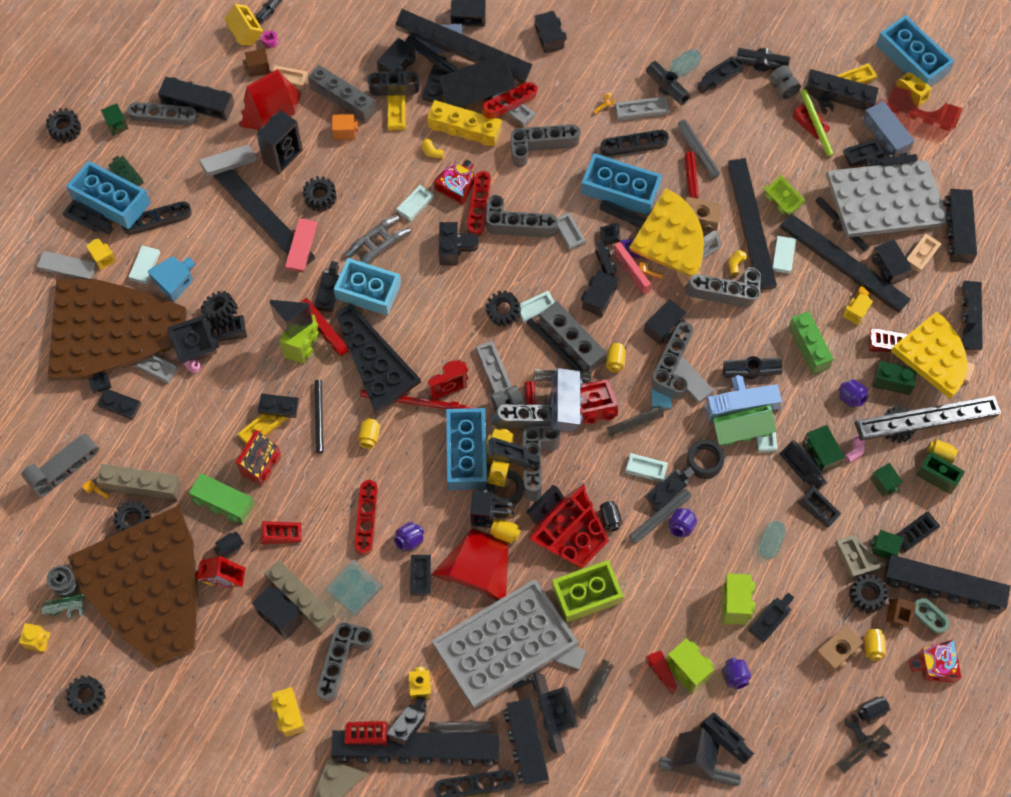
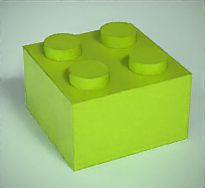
[279,315,320,364]
[722,573,755,625]
[666,638,715,695]

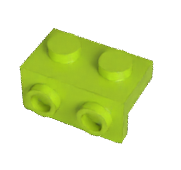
[763,175,806,216]

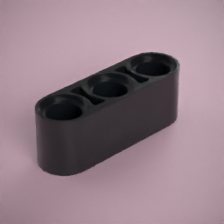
[367,71,420,96]

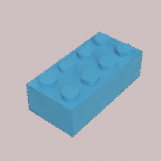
[876,15,955,87]
[581,153,663,215]
[66,161,151,229]
[446,408,487,490]

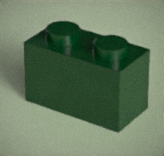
[872,361,917,395]
[803,425,845,472]
[916,452,965,495]

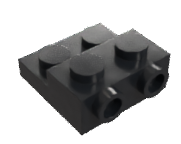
[167,315,219,364]

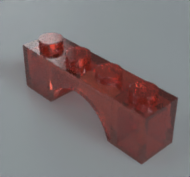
[887,86,963,132]

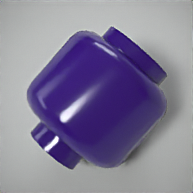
[839,379,868,408]
[668,508,697,538]
[394,522,424,551]
[721,657,752,690]

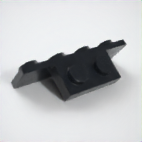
[961,280,983,351]
[532,672,578,755]

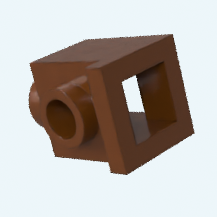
[886,598,916,630]

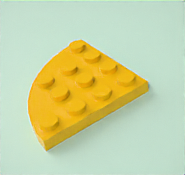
[630,188,704,277]
[891,312,967,400]

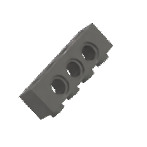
[308,65,376,124]
[539,301,607,374]

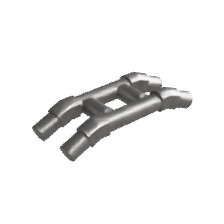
[345,215,411,264]

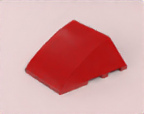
[239,69,301,130]
[528,484,609,569]
[431,528,509,601]

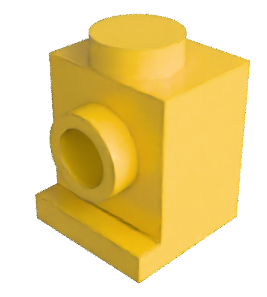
[86,238,117,270]
[842,294,873,326]
[19,623,50,652]
[409,667,431,700]

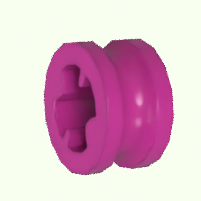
[262,31,279,48]

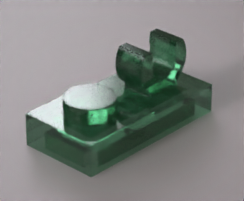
[108,156,144,186]
[41,594,86,618]

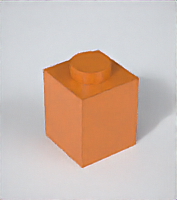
[332,114,359,140]

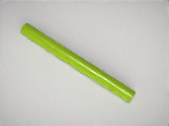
[800,89,834,157]

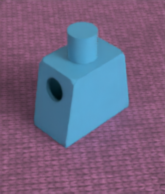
[147,257,196,302]

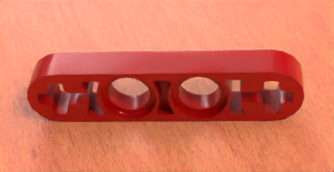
[482,82,538,119]
[467,171,491,236]
[300,298,349,357]
[354,480,378,556]

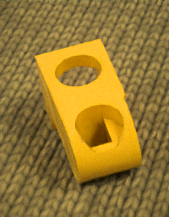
[896,72,932,107]
[487,460,509,487]

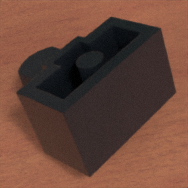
[439,222,479,265]
[470,489,515,528]

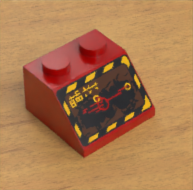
[236,429,281,486]

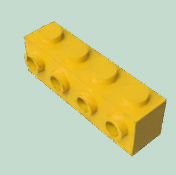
[427,100,502,147]

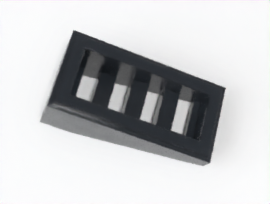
[210,315,247,342]
[796,486,841,528]
[895,511,940,552]

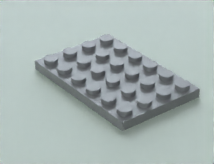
[826,160,949,238]
[432,579,579,708]

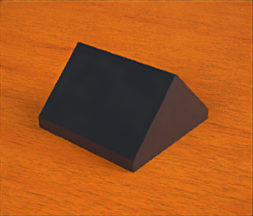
[270,300,313,339]
[671,728,720,781]

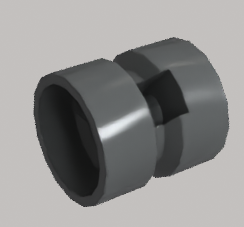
[768,65,801,100]
[490,385,525,411]
[46,565,79,598]

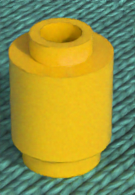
[605,343,626,373]
[358,419,381,449]
[926,439,958,463]
[490,519,521,544]
[864,629,886,661]

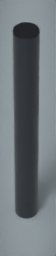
[815,196,870,253]
[526,318,583,373]
[314,380,324,454]

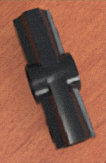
[736,47,790,72]
[645,61,691,106]
[723,356,782,379]

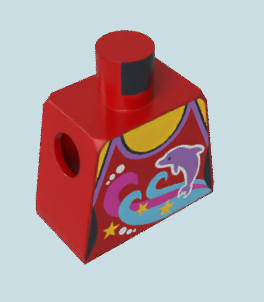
[433,160,474,205]
[196,556,246,588]
[909,640,962,683]

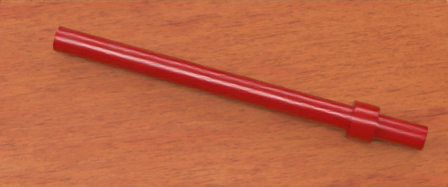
[360,389,474,410]

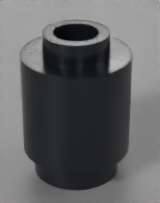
[599,501,623,532]
[213,531,244,559]
[857,696,890,724]

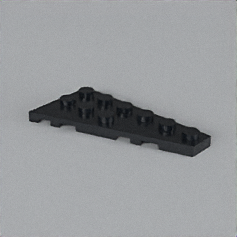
[336,303,421,415]

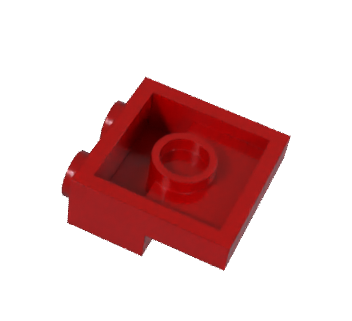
[428,359,469,400]
[580,379,618,425]

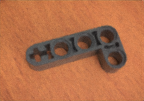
[511,124,580,167]
[486,195,558,237]
[684,268,761,307]
[651,322,693,400]
[492,390,552,428]
[523,426,560,501]
[21,434,99,497]
[317,622,374,704]

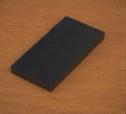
[438,54,516,108]

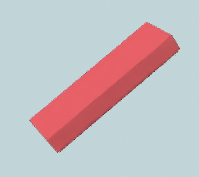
[285,218,318,273]
[614,242,651,295]

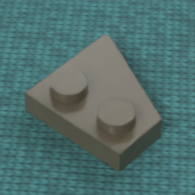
[835,535,887,579]
[313,759,366,797]

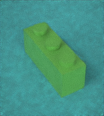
[788,311,834,374]
[713,404,777,446]
[189,473,255,524]

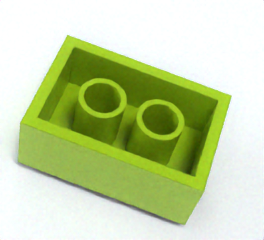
[551,560,624,623]

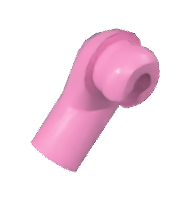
[183,359,201,373]
[844,435,865,463]

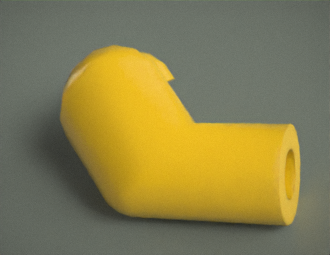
[421,139,444,159]
[728,250,747,277]

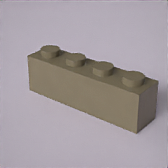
[96,464,182,501]
[264,560,336,635]

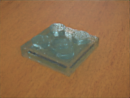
[326,560,383,616]

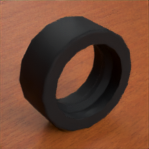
[687,440,725,479]
[487,469,524,505]

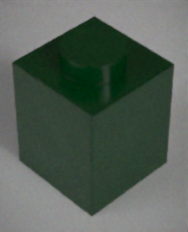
[101,103,129,136]
[869,463,903,497]
[870,530,904,559]

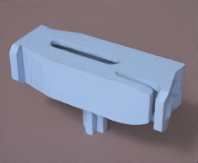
[705,375,782,422]

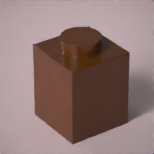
[243,48,271,77]

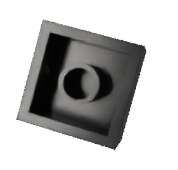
[252,586,303,640]

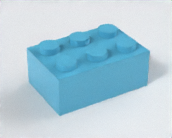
[334,258,401,316]

